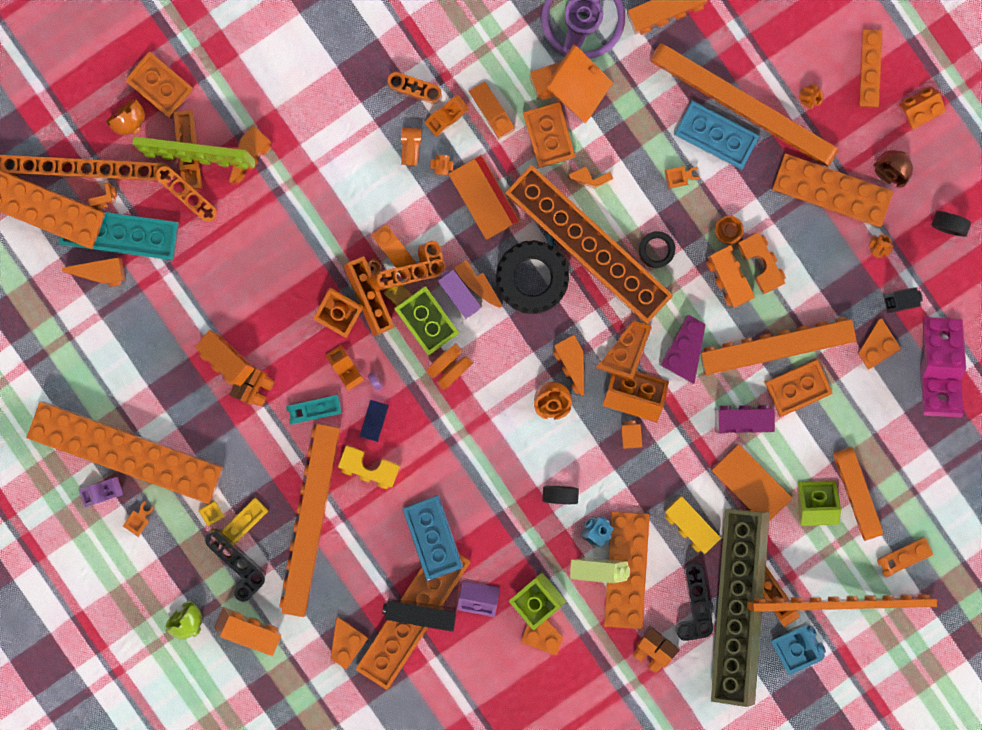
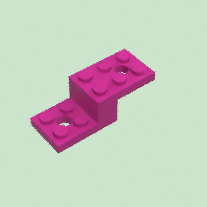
[920,317,966,418]

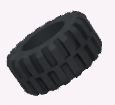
[496,240,569,314]

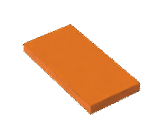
[711,444,793,521]

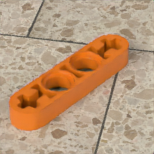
[155,165,217,222]

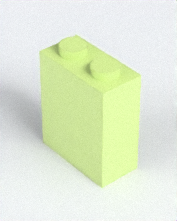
[570,557,630,583]

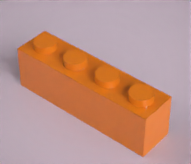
[626,0,708,35]

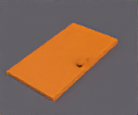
[546,45,613,123]

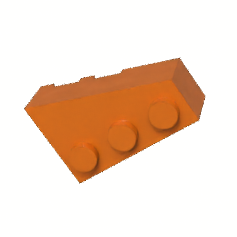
[705,245,755,309]
[214,607,282,656]

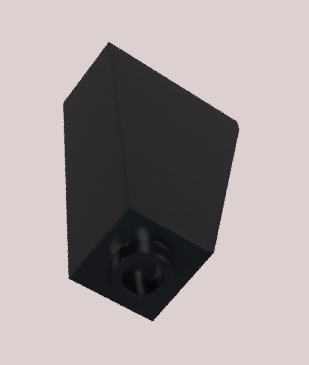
[382,599,457,632]

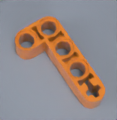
[370,241,445,290]

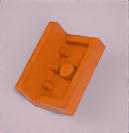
[899,87,947,130]

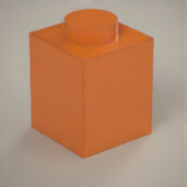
[620,420,642,449]

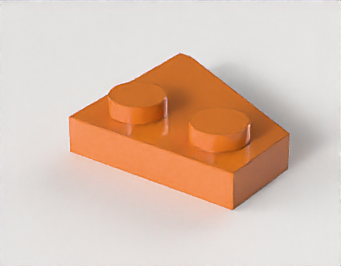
[521,620,563,656]

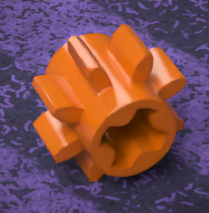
[799,84,823,109]
[430,155,454,175]
[868,234,894,258]

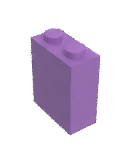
[438,269,481,319]

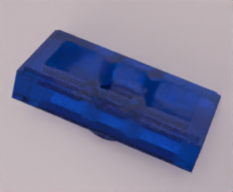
[359,400,389,442]

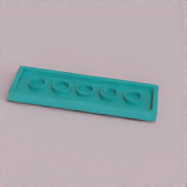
[59,212,179,261]

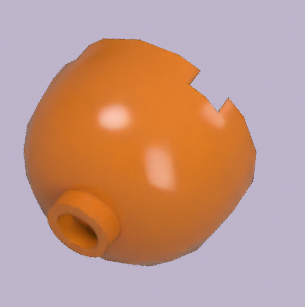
[106,99,145,135]
[534,382,572,420]

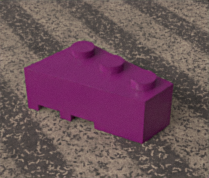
[659,315,706,384]
[715,405,775,434]

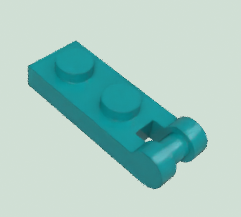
[286,395,342,425]

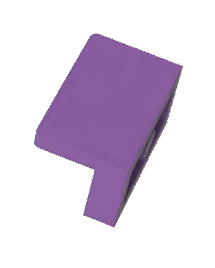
[457,581,500,617]

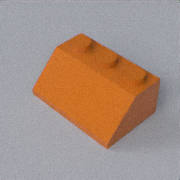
[602,371,669,423]

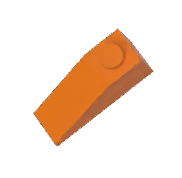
[469,81,515,140]
[371,224,419,276]
[62,258,126,287]
[763,566,800,627]

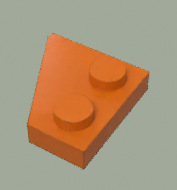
[857,318,901,370]
[331,616,368,670]

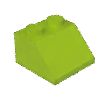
[797,481,841,526]
[509,573,567,631]

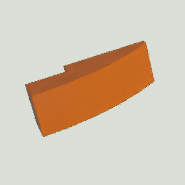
[454,260,502,308]

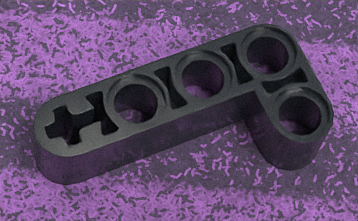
[205,528,266,602]
[676,562,713,641]

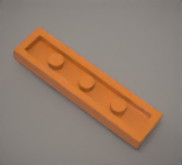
[858,29,882,108]

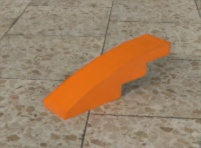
[174,110,203,190]

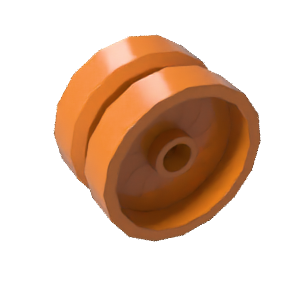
[426,343,474,391]

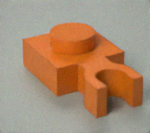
[664,166,700,189]
[122,501,154,537]

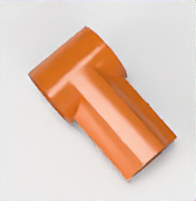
[401,127,422,166]

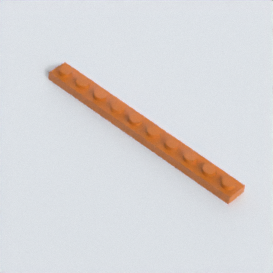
[747,594,937,612]

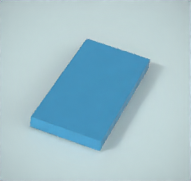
[674,101,760,170]
[402,495,464,581]

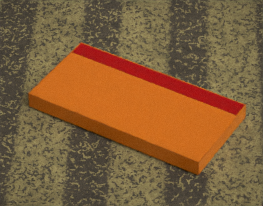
[448,155,519,240]

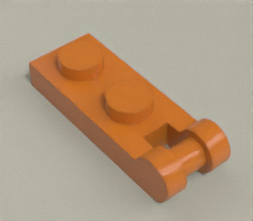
[877,537,933,577]

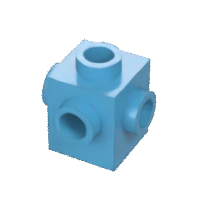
[580,516,614,547]

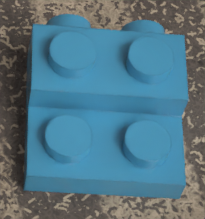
[771,622,826,675]

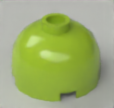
[165,601,202,640]

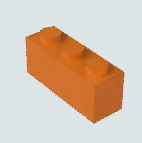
[195,330,255,386]

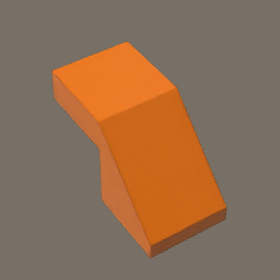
[424,94,470,137]
[568,166,614,189]
[325,345,364,391]

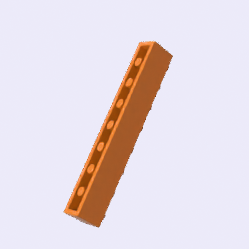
[700,316,857,375]

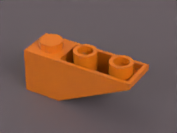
[229,126,272,185]
[552,335,584,396]

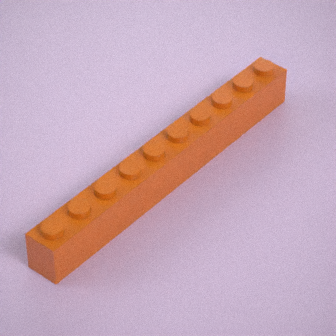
[279,423,341,617]

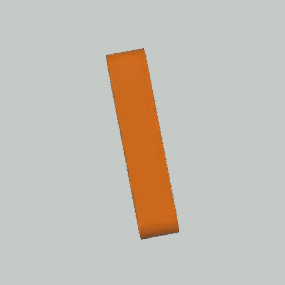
[833,446,883,541]

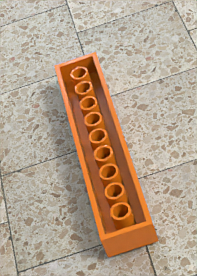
[505,164,673,324]
[26,401,224,504]

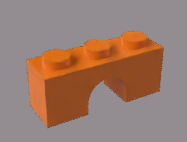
[737,232,786,294]

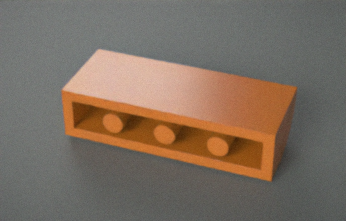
[343,256,394,337]

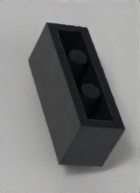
[883,287,923,313]

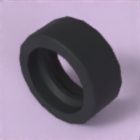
[931,211,971,237]
[639,231,676,268]
[542,486,579,504]

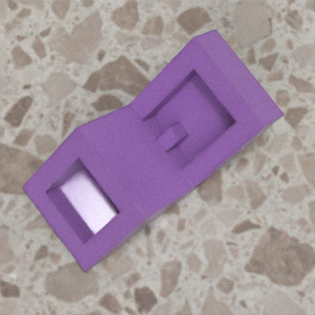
[78,477,123,508]

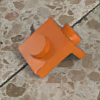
[88,182,117,210]

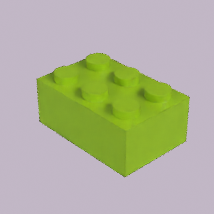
[394,286,459,356]

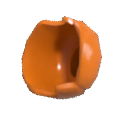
[714,216,744,245]

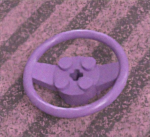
[541,0,625,59]

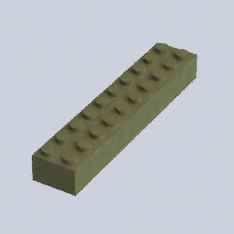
[711,508,770,707]

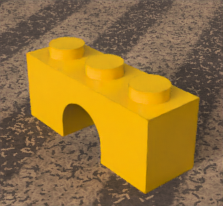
[338,445,401,489]

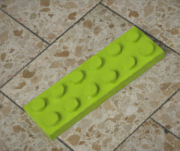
[132,137,256,170]

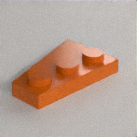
[596,320,652,381]

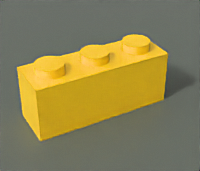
[664,496,721,554]

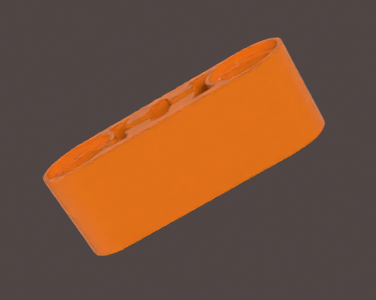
[388,72,442,104]

